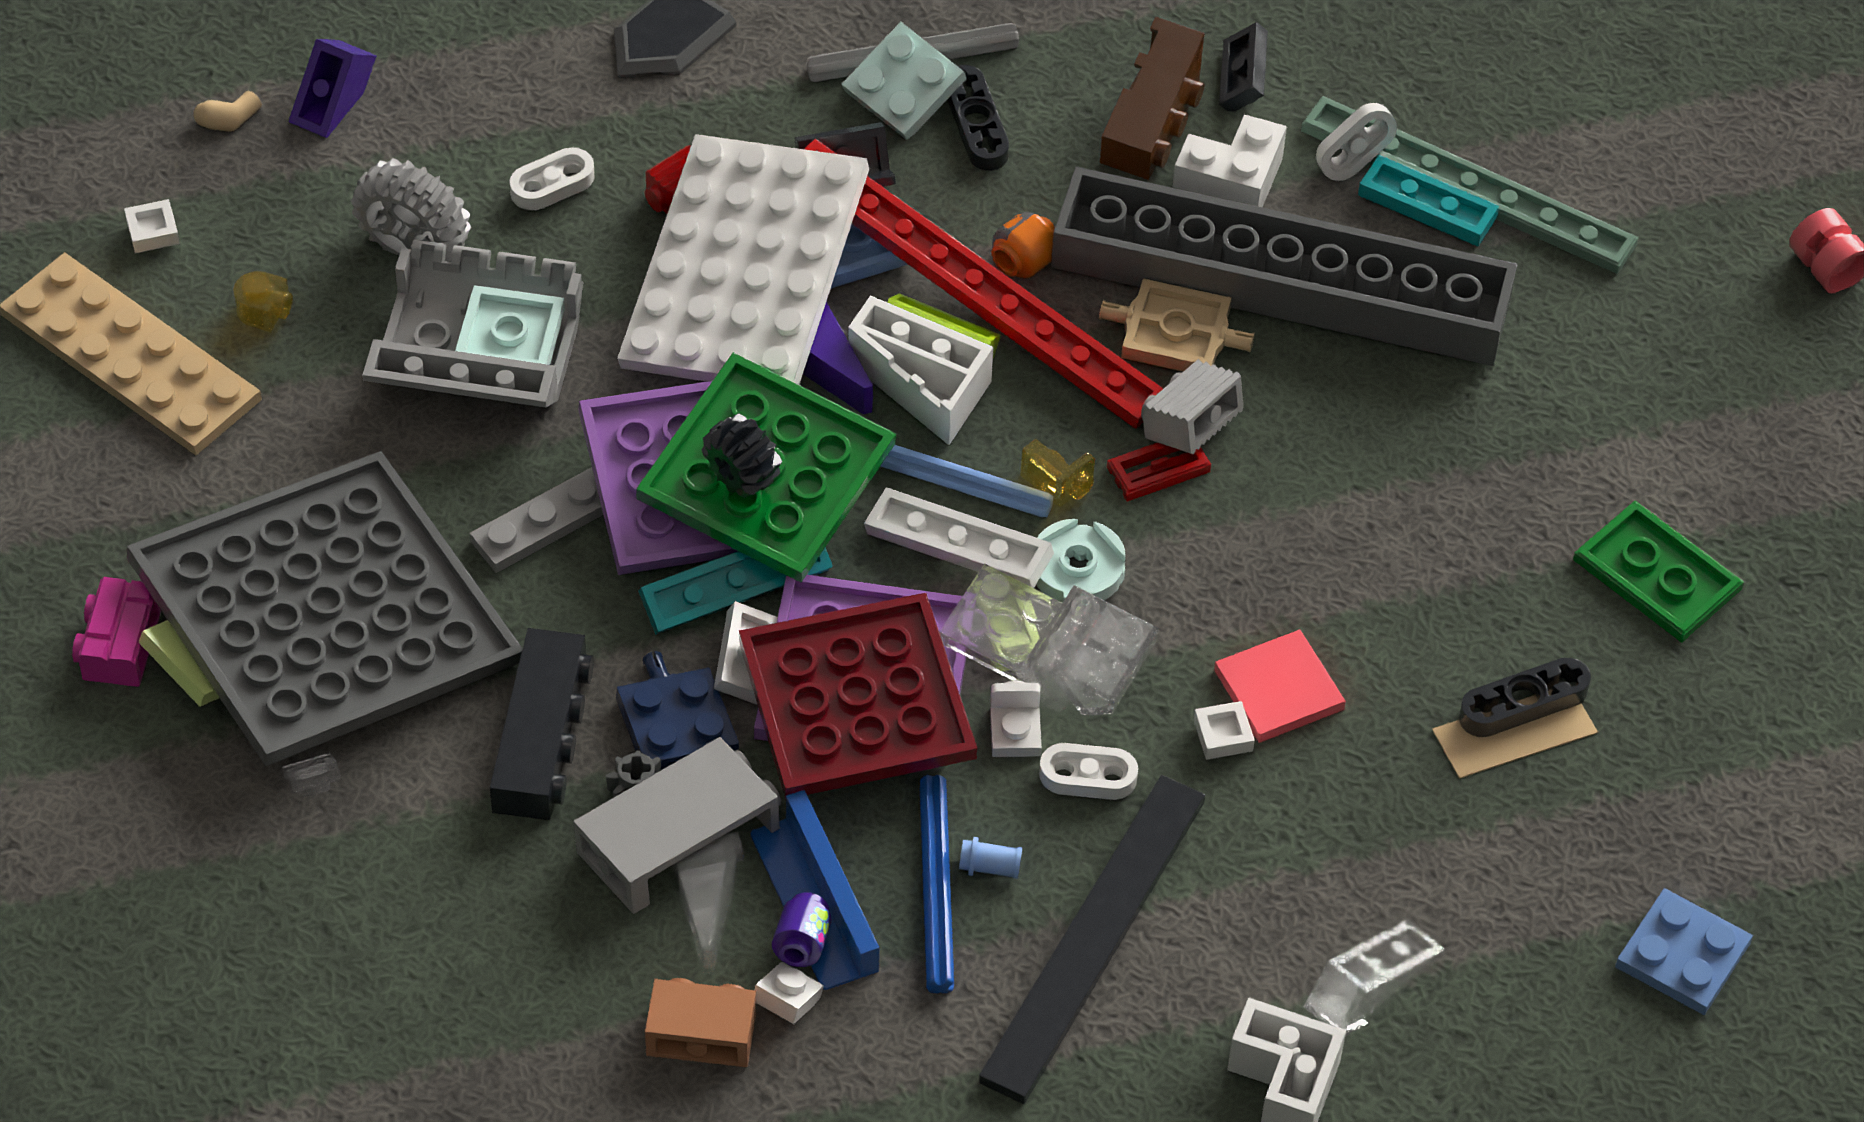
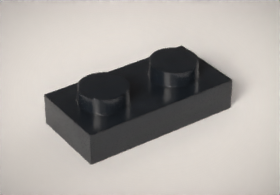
[1219,22,1268,112]

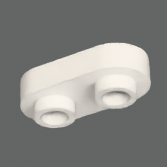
[1316,103,1397,181]
[510,148,594,210]
[1039,743,1138,800]

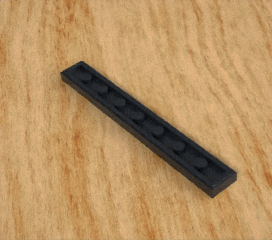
[979,775,1205,1105]

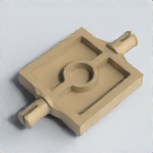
[1099,279,1255,372]

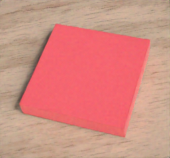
[1214,630,1346,743]

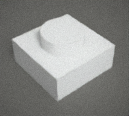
[124,199,180,253]
[1194,701,1255,760]
[754,962,824,1024]

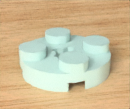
[1036,519,1125,609]

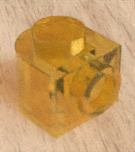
[233,271,293,332]

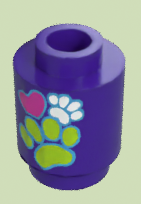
[772,892,832,967]

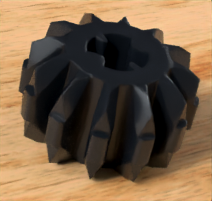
[702,413,782,498]

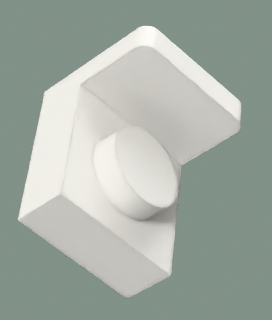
[990,681,1042,757]

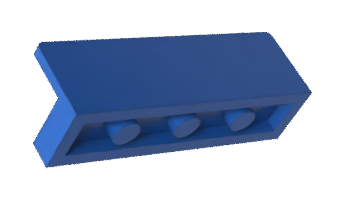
[751,790,879,990]

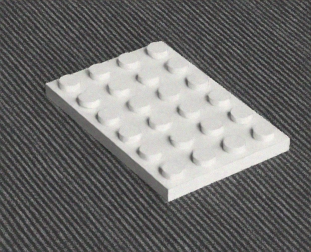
[617,134,869,385]

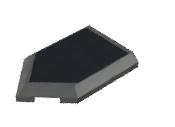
[614,0,736,78]

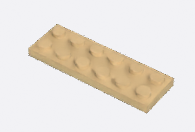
[0,252,262,455]

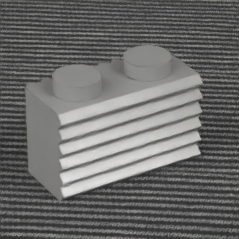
[1141,359,1244,454]

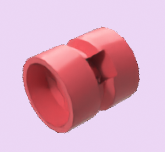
[1789,208,1864,293]

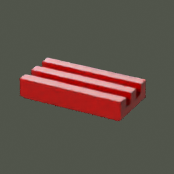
[1107,442,1211,502]

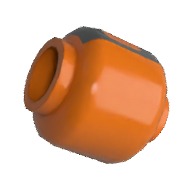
[991,212,1055,279]

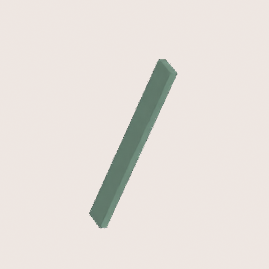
[1301,96,1639,274]

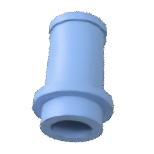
[959,837,1022,879]

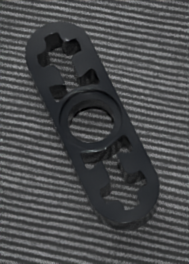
[947,65,1009,171]
[1459,658,1591,737]

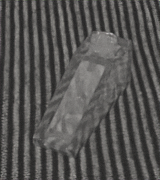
[671,832,744,976]
[1303,919,1445,1036]

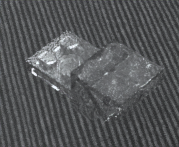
[939,563,1160,715]

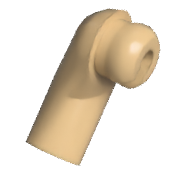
[193,91,262,132]

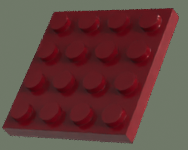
[739,593,977,799]

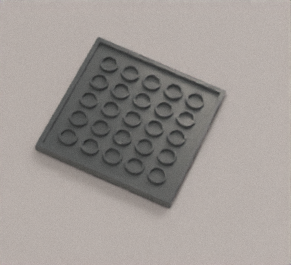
[126,451,523,766]

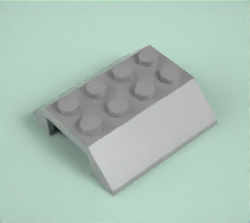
[362,239,584,407]

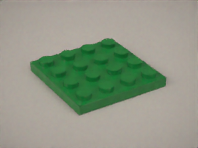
[636,352,896,583]

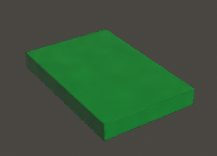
[1573,501,1744,643]

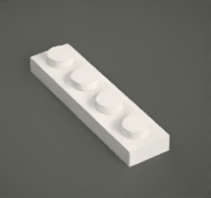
[864,487,1054,590]

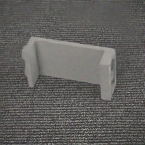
[573,737,781,914]

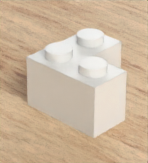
[1173,114,1287,207]
[1227,998,1346,1122]

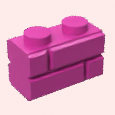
[72,577,161,687]

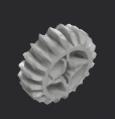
[351,158,471,262]

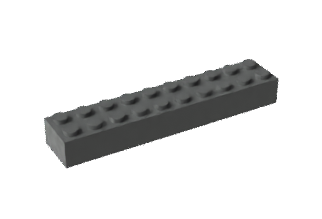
[1051,167,1518,366]

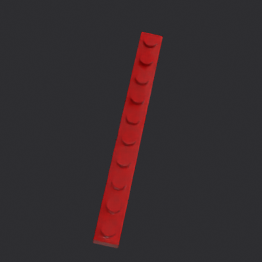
[804,139,1163,429]

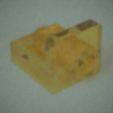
[1020,439,1095,507]

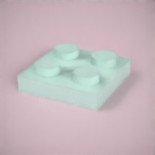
[842,21,967,140]
[455,285,565,365]

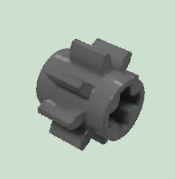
[606,751,661,798]

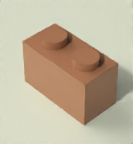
[645,978,756,1067]

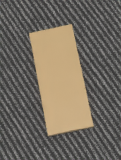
[1432,685,1598,779]

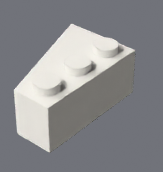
[848,296,993,445]

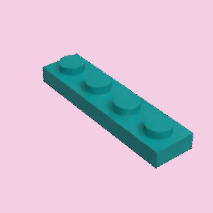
[638,547,833,635]

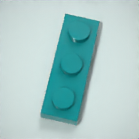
[1358,155,1499,246]

